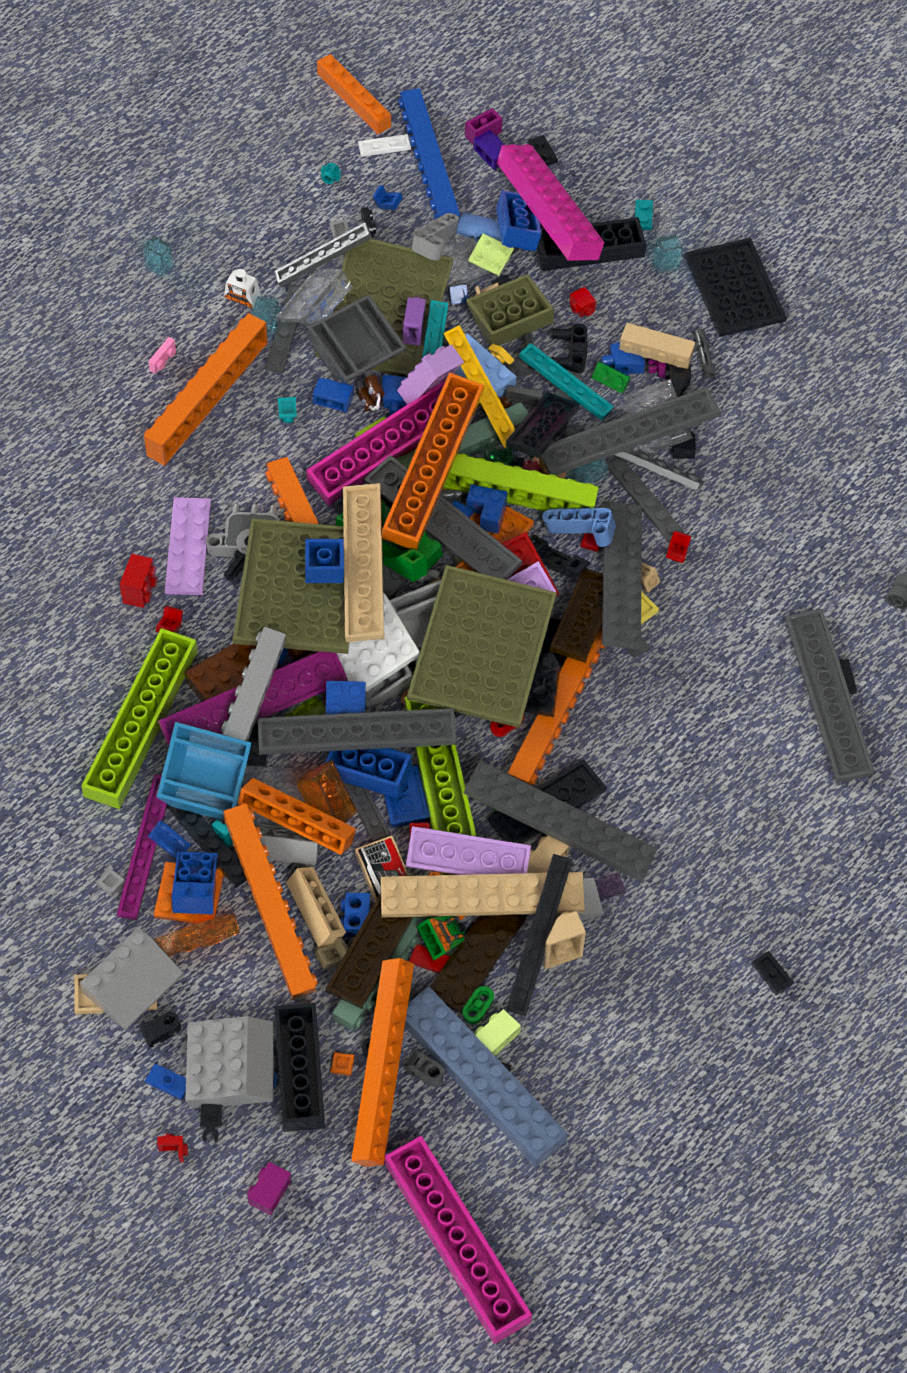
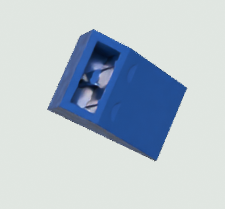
[172,852,218,914]

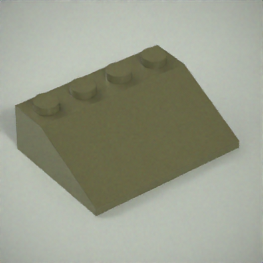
[466,274,554,346]

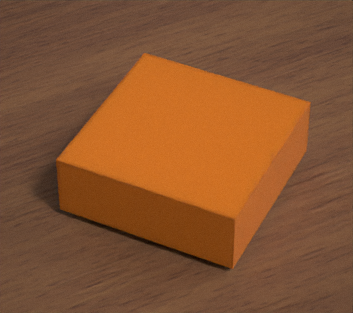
[331,1052,355,1076]

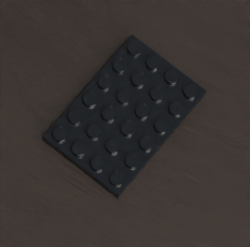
[685,238,787,337]

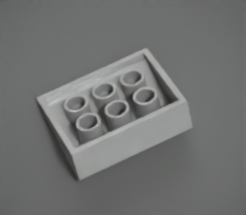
[80,927,184,1031]

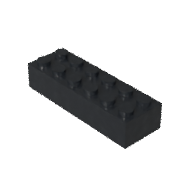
[537,217,646,271]
[274,1003,325,1132]

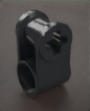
[140,1012,181,1048]

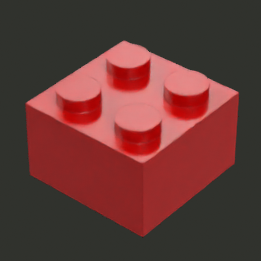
[119,553,158,608]

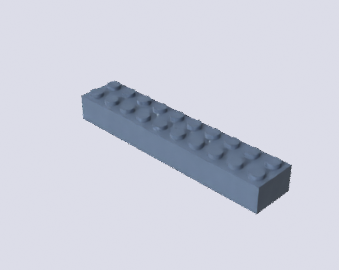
[405,987,568,1168]

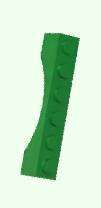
[336,513,427,582]

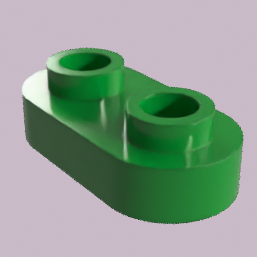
[462,986,494,1024]

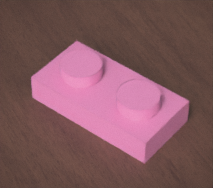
[148,337,176,374]

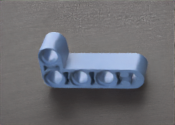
[542,508,616,547]

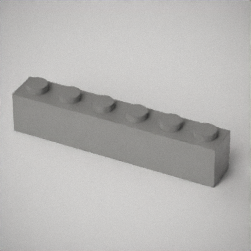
[221,627,287,742]

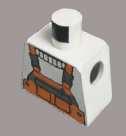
[224,269,261,308]

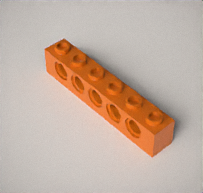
[238,778,356,855]

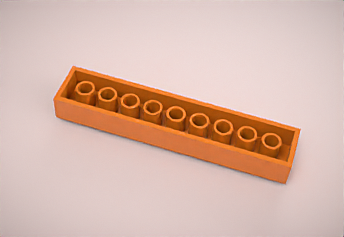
[144,313,268,466]
[382,372,484,550]

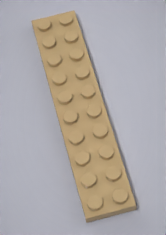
[343,483,385,642]
[381,872,585,918]

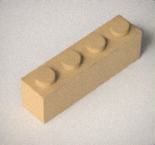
[619,323,695,369]
[527,835,570,873]
[286,867,346,948]

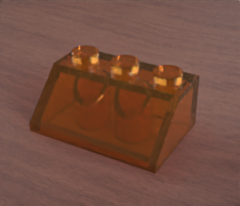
[296,760,357,823]

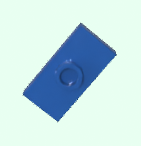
[148,820,191,859]
[145,1064,186,1100]

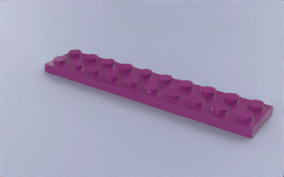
[158,651,348,746]

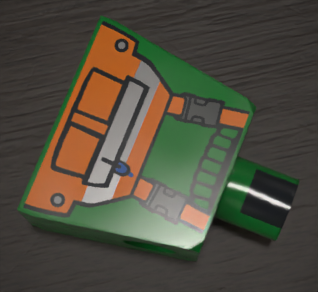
[416,916,465,961]

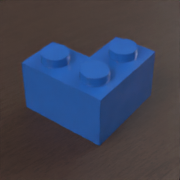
[467,484,507,534]

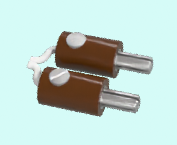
[356,370,385,412]

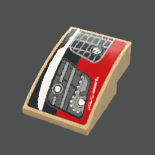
[355,836,409,901]

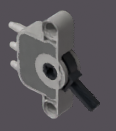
[206,504,280,581]

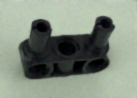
[551,323,588,374]

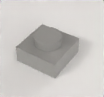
[96,868,125,897]

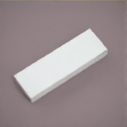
[358,134,411,157]

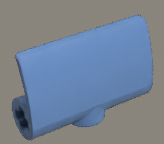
[456,212,502,243]

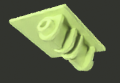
[468,234,514,276]

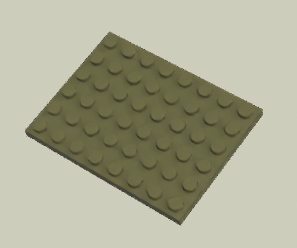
[316,239,454,377]
[233,518,350,654]
[407,565,557,728]

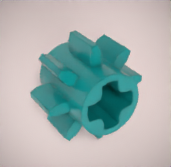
[320,163,342,184]

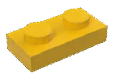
[488,344,514,365]

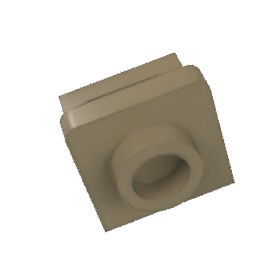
[314,937,348,969]

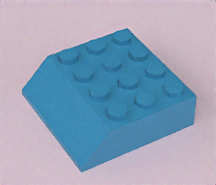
[157,722,251,821]

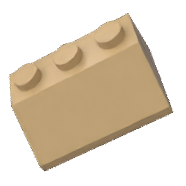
[544,911,586,969]

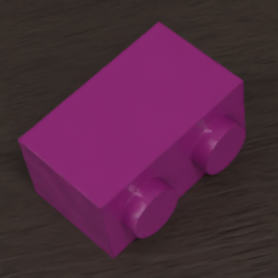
[465,108,503,146]
[247,1162,292,1215]

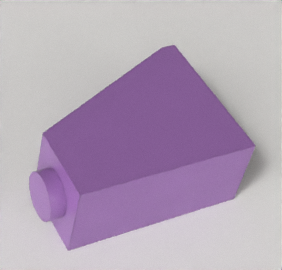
[403,297,426,345]

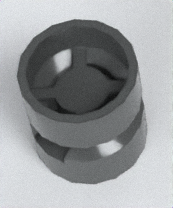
[886,574,907,610]

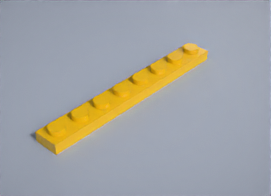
[444,325,515,450]

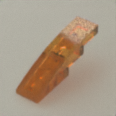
[154,914,240,957]

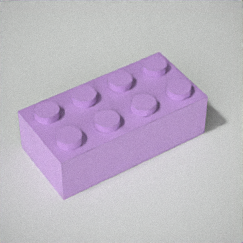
[397,344,464,405]

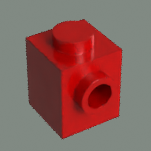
[569,287,596,318]

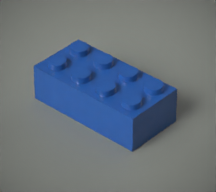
[496,190,541,251]
[324,748,412,799]

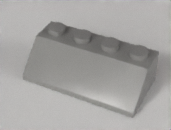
[253,822,321,867]

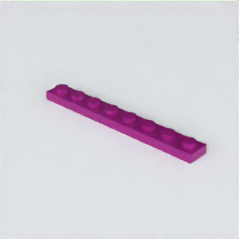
[117,774,168,920]

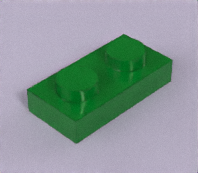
[591,362,631,393]

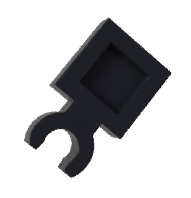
[200,1105,222,1142]

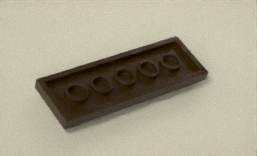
[549,568,603,663]
[326,893,414,1009]
[430,914,526,1014]

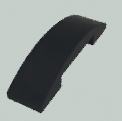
[530,535,590,576]

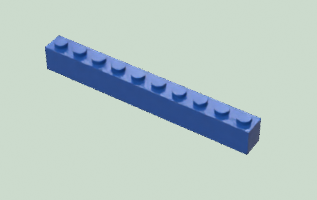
[398,88,460,223]

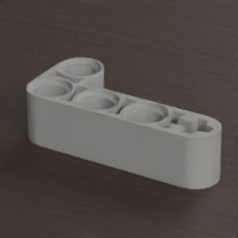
[412,213,459,260]

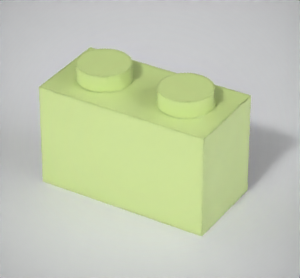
[474,1009,521,1056]

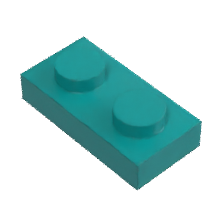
[635,199,653,230]

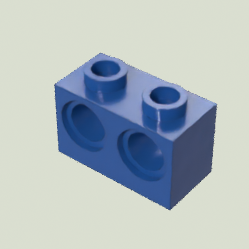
[340,892,370,937]

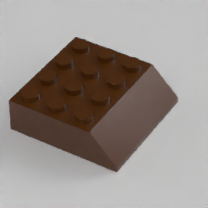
[185,644,277,702]

